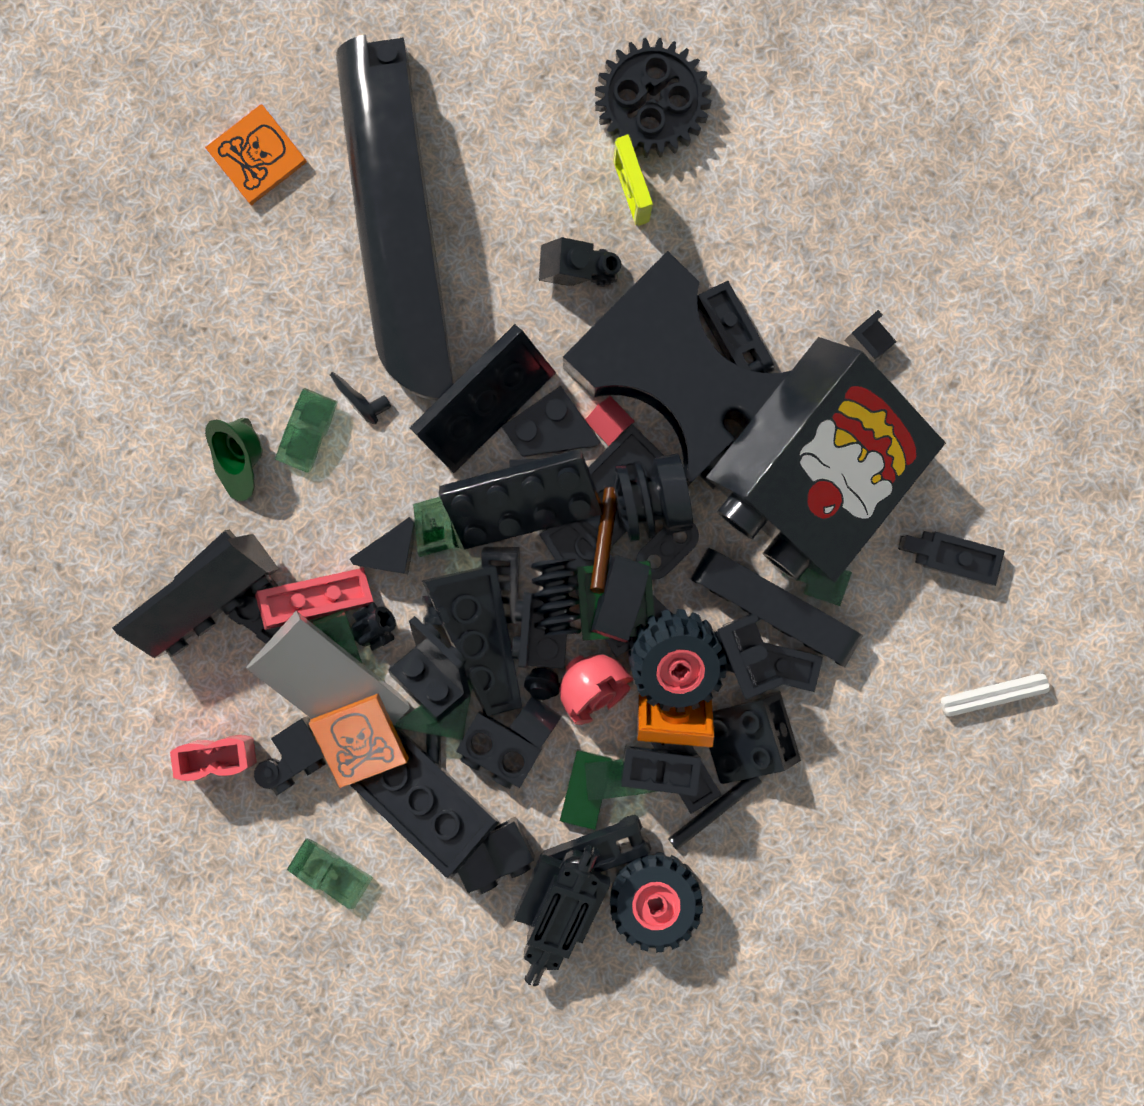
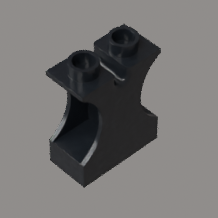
[563,251,791,489]

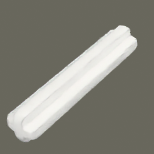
[941,674,1050,717]

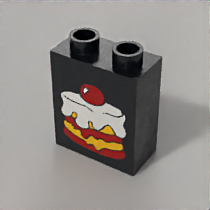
[706,337,946,583]

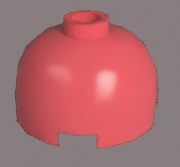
[559,654,633,725]

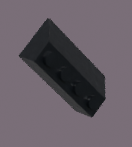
[112,534,279,658]

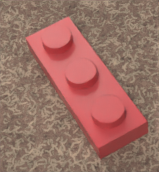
[255,568,374,630]

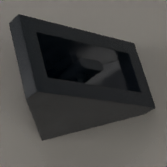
[350,517,417,575]

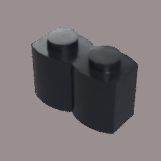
[458,817,535,894]

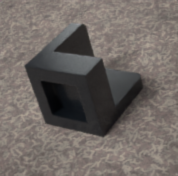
[844,310,897,362]

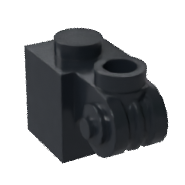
[539,237,621,287]
[254,716,326,796]

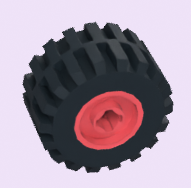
[628,609,727,713]
[610,852,703,953]

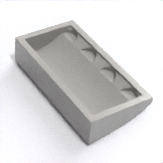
[246,611,411,725]

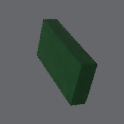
[560,749,612,830]

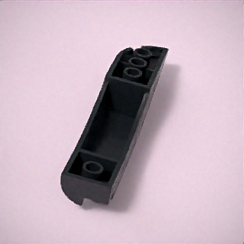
[336,34,454,400]

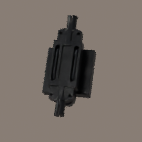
[514,845,610,987]

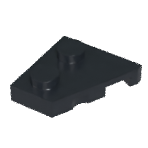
[501,386,600,457]

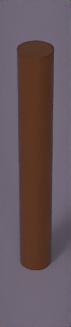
[590,487,617,594]

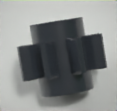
[351,602,396,651]

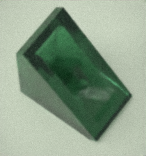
[413,497,463,558]

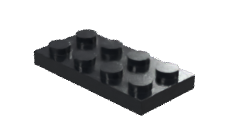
[409,324,556,473]
[439,449,603,550]
[350,725,500,879]

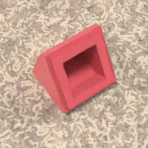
[585,396,635,446]

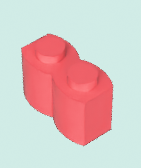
[170,735,257,781]

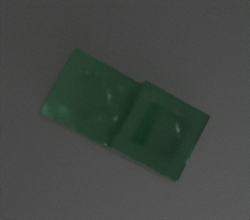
[275,388,338,473]
[585,758,658,800]
[287,838,373,909]

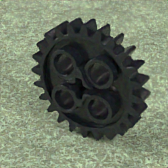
[595,38,712,158]

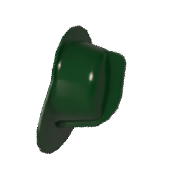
[205,418,263,501]

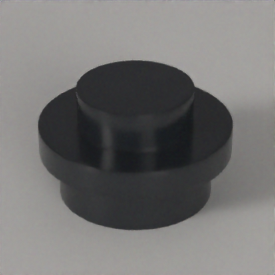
[524,668,560,700]

